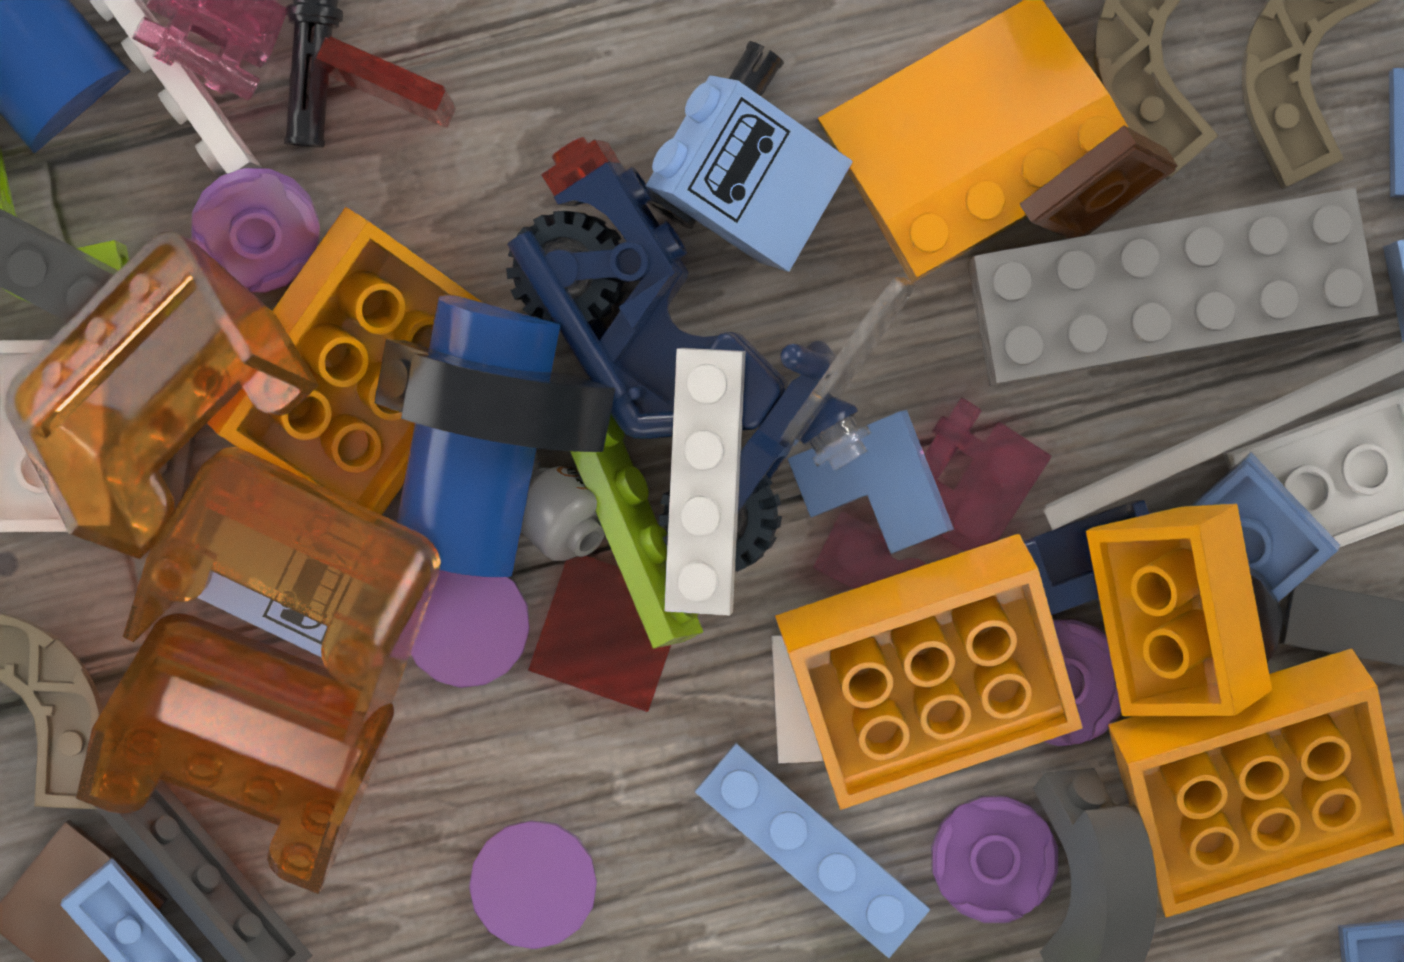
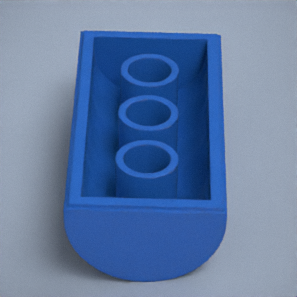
[0,0,131,153]
[392,295,560,577]

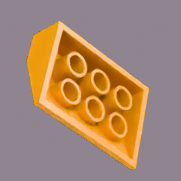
[817,0,1129,283]
[199,206,483,533]
[775,533,1083,810]
[1108,648,1404,918]

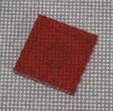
[316,36,456,128]
[528,556,671,712]

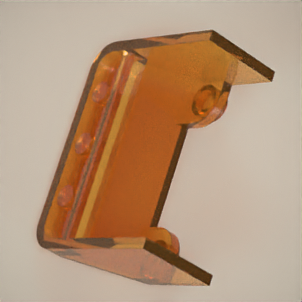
[123,447,441,749]

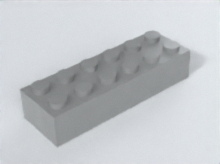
[967,188,1379,387]

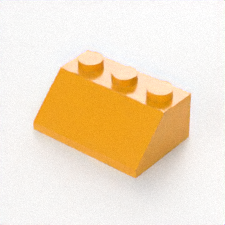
[1086,504,1272,716]

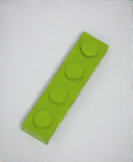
[570,414,704,649]

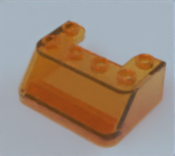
[5,231,319,559]
[76,613,394,894]

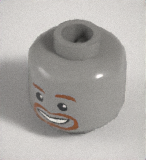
[521,466,605,561]

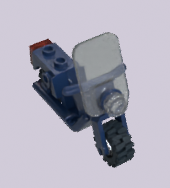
[506,137,916,572]

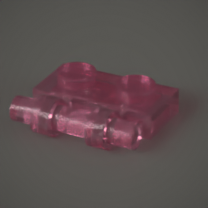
[132,0,286,101]
[924,398,1052,552]

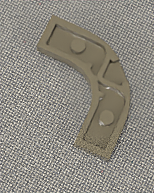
[1094,0,1219,180]
[1242,0,1383,190]
[0,613,106,810]

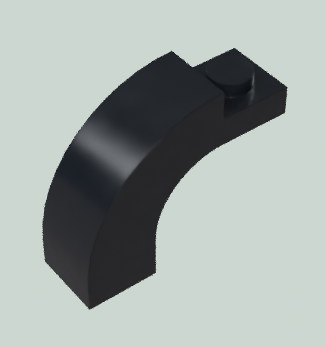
[374,339,616,452]

